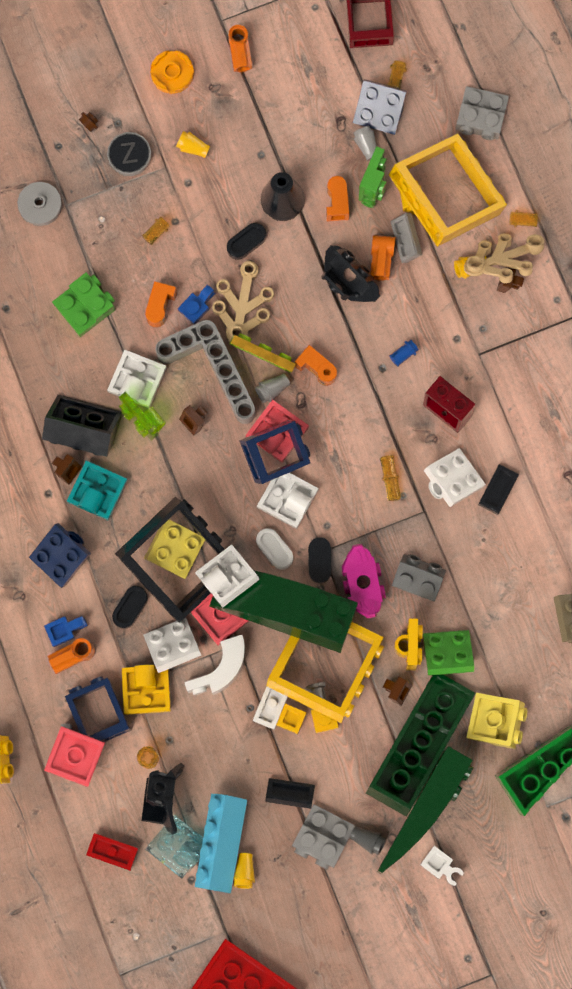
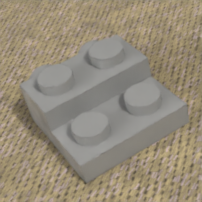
[456,86,509,140]
[292,804,355,870]

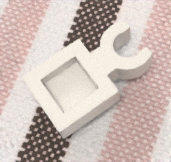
[420,846,464,886]

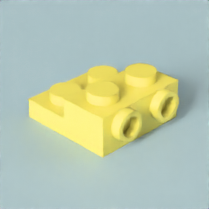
[466,693,528,749]

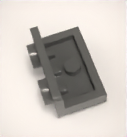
[392,554,446,602]

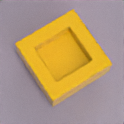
[276,704,307,735]
[311,710,339,734]

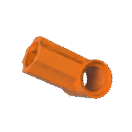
[228,25,253,73]
[370,235,395,281]
[47,638,95,674]

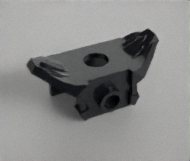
[321,245,380,302]
[141,763,185,835]

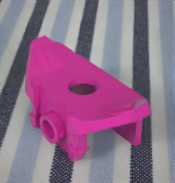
[342,544,386,618]

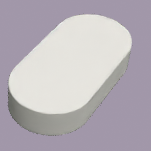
[256,528,293,570]

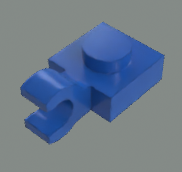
[178,285,215,325]
[44,616,88,647]

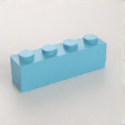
[195,793,247,893]

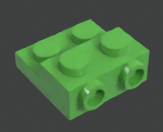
[359,146,387,208]
[52,272,115,337]

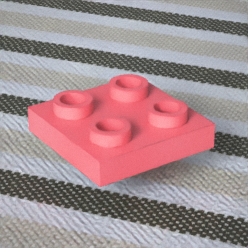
[246,399,309,463]

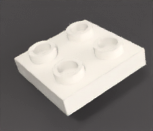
[107,350,167,408]
[424,448,486,507]
[257,467,319,529]
[195,544,259,608]
[143,617,201,673]

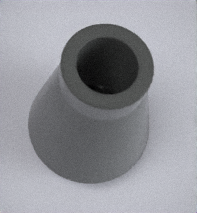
[350,826,386,855]

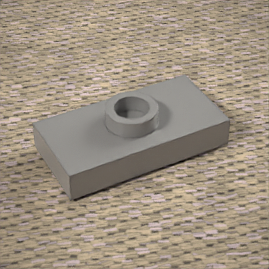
[390,213,422,263]

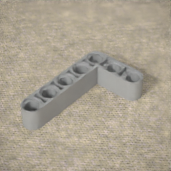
[155,320,256,424]

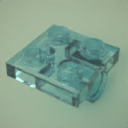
[145,815,203,879]

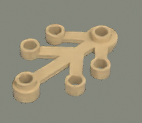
[464,233,544,283]
[212,261,274,342]

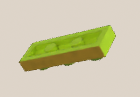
[229,333,296,373]

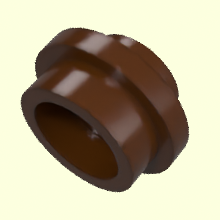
[79,111,99,132]

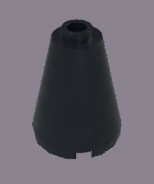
[261,172,305,221]

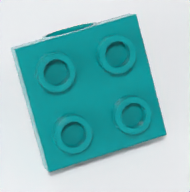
[67,461,128,521]

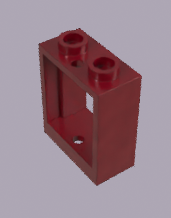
[346,0,394,48]
[423,376,476,433]

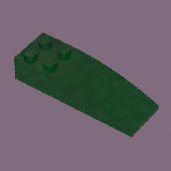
[209,570,358,653]
[366,674,476,817]
[377,746,474,874]

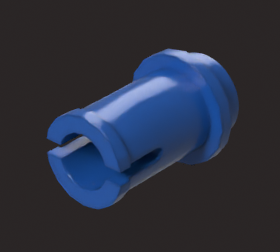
[389,340,419,367]

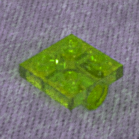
[118,391,166,441]

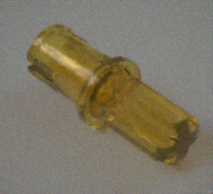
[380,455,401,501]

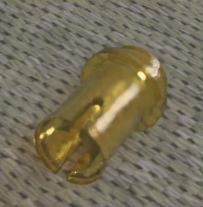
[387,60,407,89]
[509,210,538,228]
[142,217,170,245]

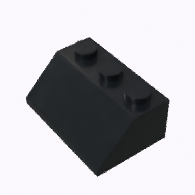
[42,395,122,457]

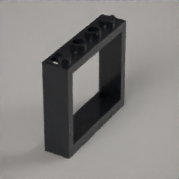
[115,497,228,623]

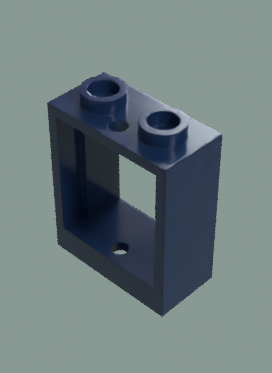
[239,420,311,484]
[65,676,131,742]

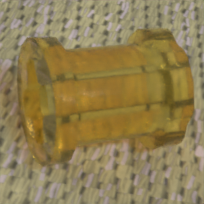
[137,746,159,769]

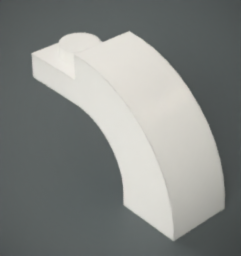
[184,635,245,695]

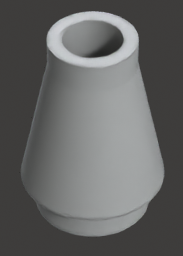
[353,126,376,161]
[255,374,290,403]

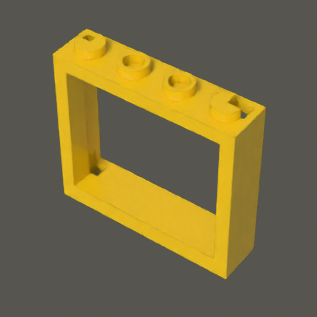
[389,133,507,247]
[266,622,385,723]

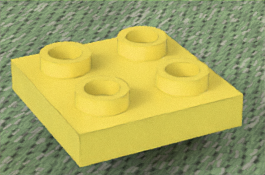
[144,519,205,579]

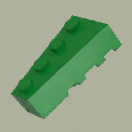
[494,724,572,816]

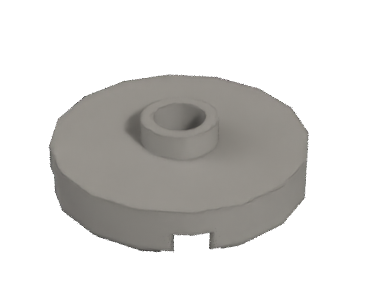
[17,182,62,226]

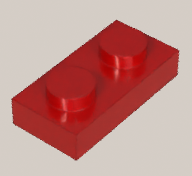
[86,833,138,871]

